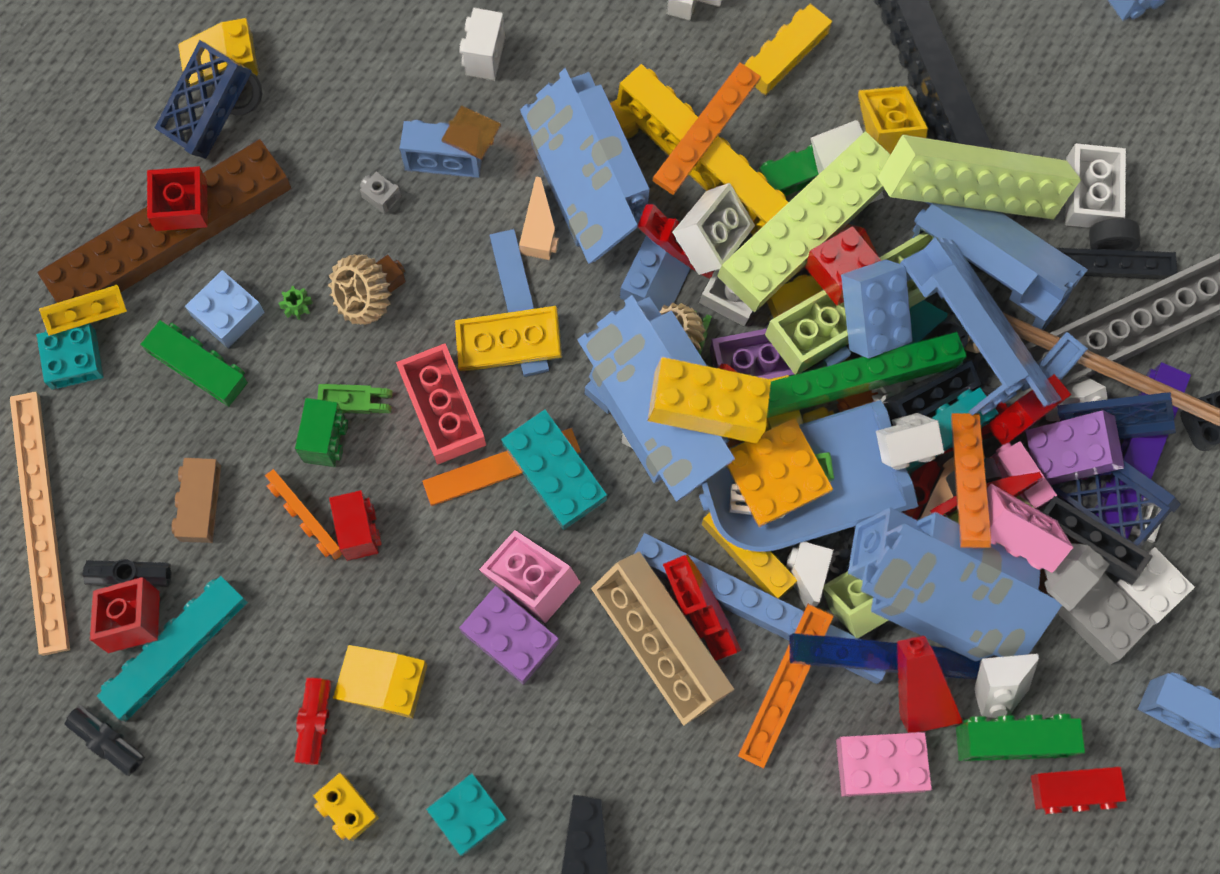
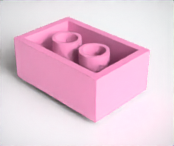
[986,484,1073,573]
[836,732,931,797]

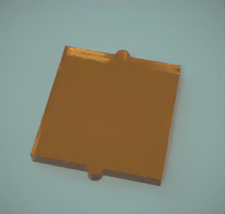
[441,105,501,160]

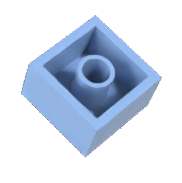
[185,270,265,348]

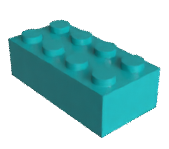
[501,409,607,530]

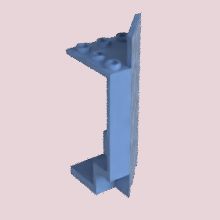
[912,202,1088,330]
[900,237,1061,415]

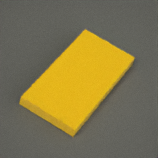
[455,306,562,371]

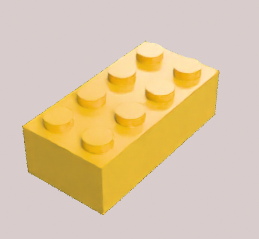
[647,357,771,443]

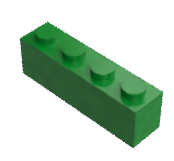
[758,144,819,196]
[140,320,248,407]

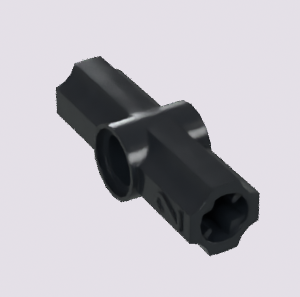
[82,559,172,587]
[64,705,145,776]

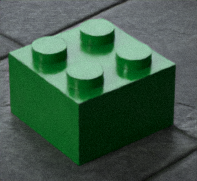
[295,398,348,467]

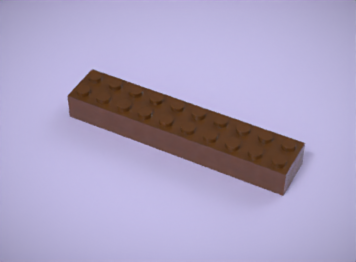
[37,139,292,303]

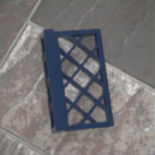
[155,40,252,159]
[1057,392,1176,440]
[1051,460,1181,547]

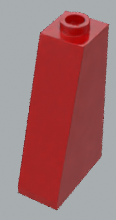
[897,635,962,733]

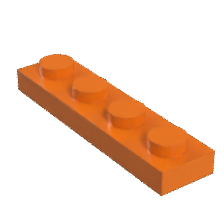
[265,469,342,560]

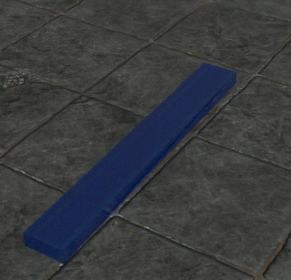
[789,633,992,680]

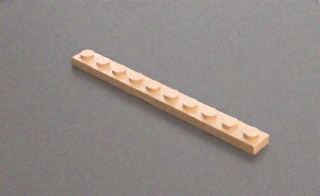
[10,392,70,656]

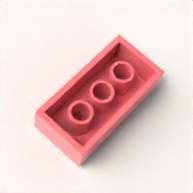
[396,343,486,465]

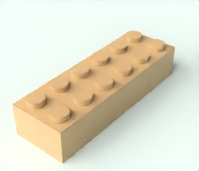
[591,551,734,726]

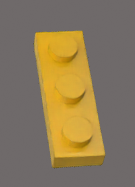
[39,285,127,336]

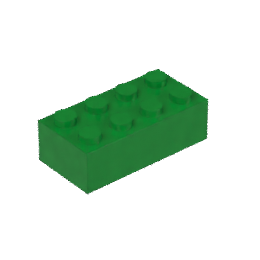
[956,714,1085,761]

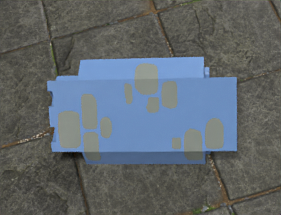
[520,68,649,264]
[577,295,735,501]
[848,507,1062,661]

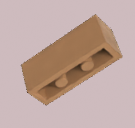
[172,458,221,543]

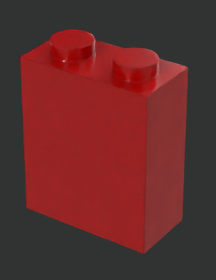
[987,374,1072,445]

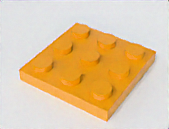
[727,418,833,527]

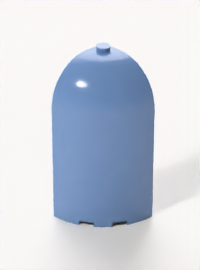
[699,400,918,552]

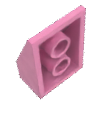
[479,530,581,623]

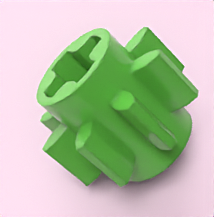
[279,286,313,320]

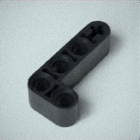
[1180,391,1220,451]

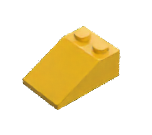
[179,18,259,87]
[858,86,928,155]
[333,645,428,719]

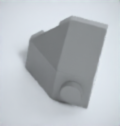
[1043,543,1109,611]

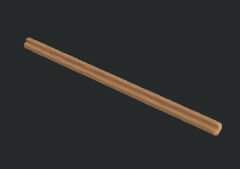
[1002,312,1220,426]

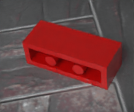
[1031,767,1127,814]

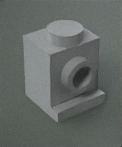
[360,172,401,214]

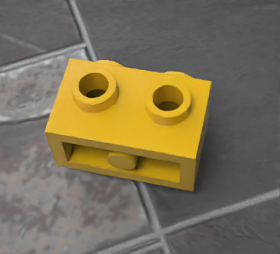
[313,773,379,841]

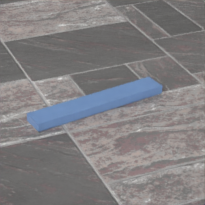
[490,229,549,377]

